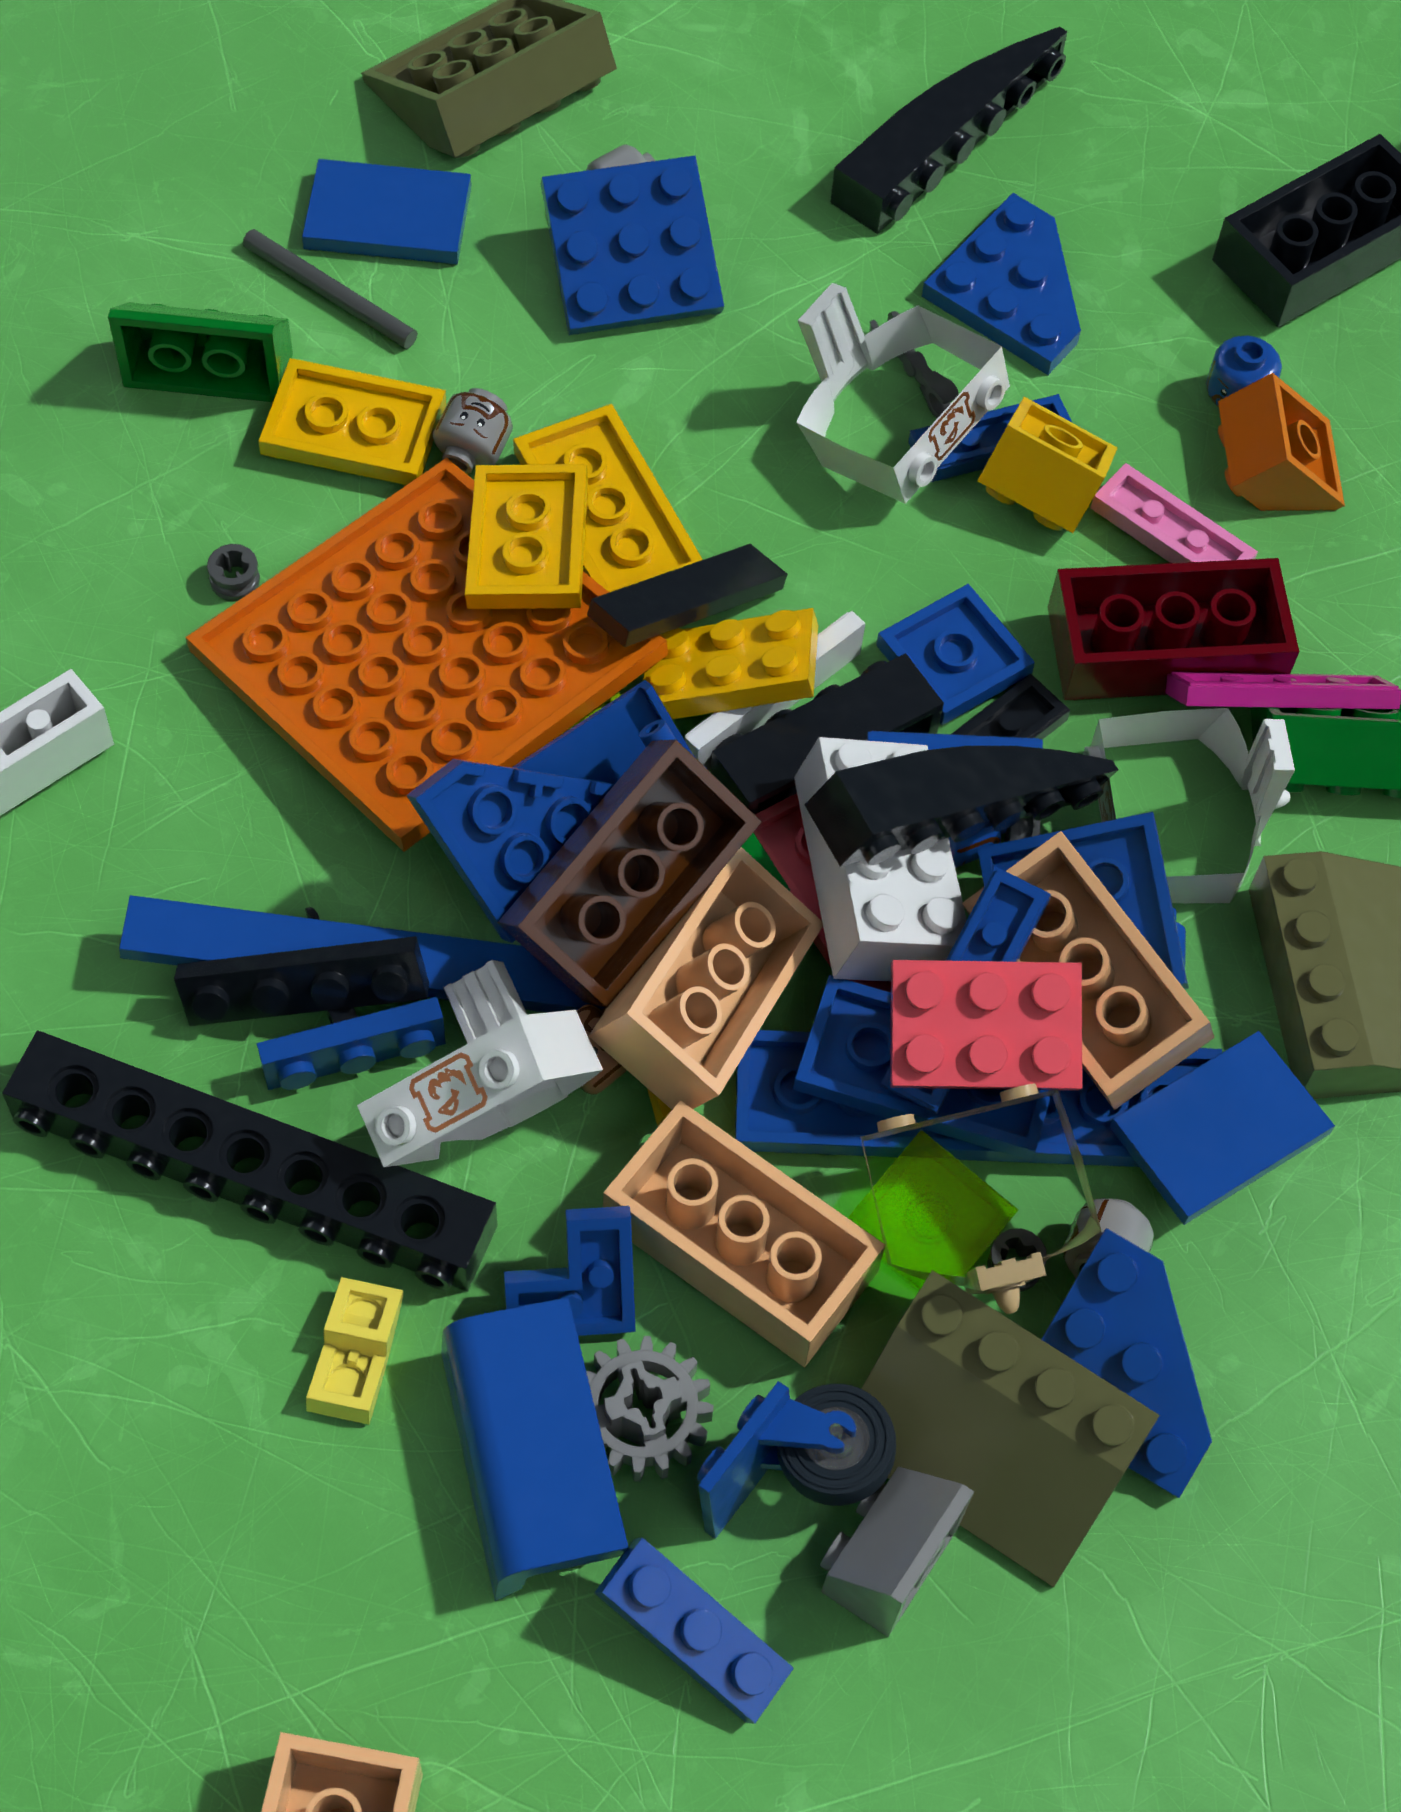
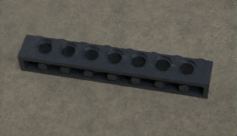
[2,1030,497,1292]

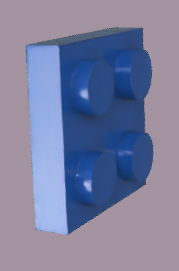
[876,584,1035,725]

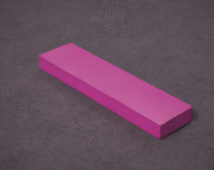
[1165,672,1401,709]

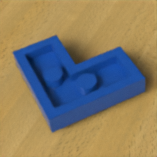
[504,1206,636,1336]

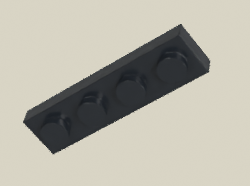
[174,936,429,1026]

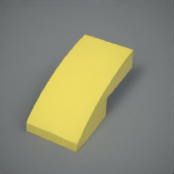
[306,1277,403,1425]

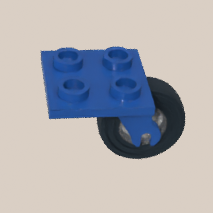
[697,1381,896,1539]

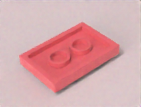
[890,960,1082,1091]

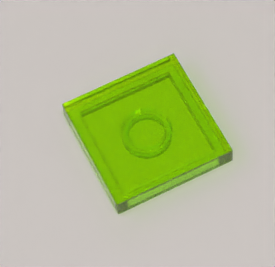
[848,1130,1019,1292]

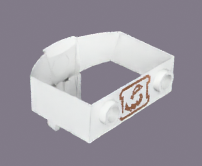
[796,283,1010,504]
[1083,708,1295,903]
[357,960,603,1167]

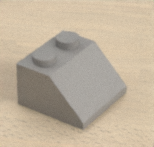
[820,1466,974,1637]

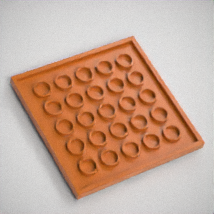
[185,458,668,852]

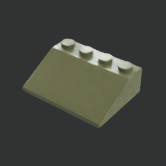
[361,0,617,158]
[1249,851,1401,1099]
[835,1270,1160,1587]

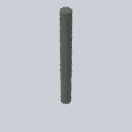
[243,229,417,349]

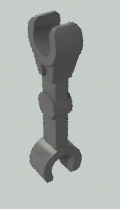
[869,311,959,418]

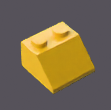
[977,397,1118,533]

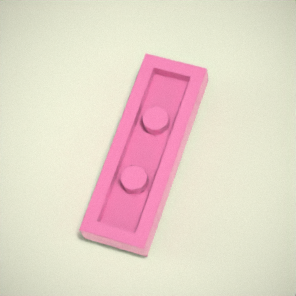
[1090,463,1258,563]

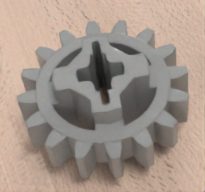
[586,1336,713,1482]

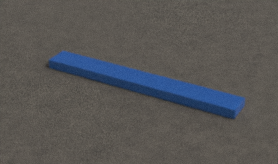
[119,895,605,1013]

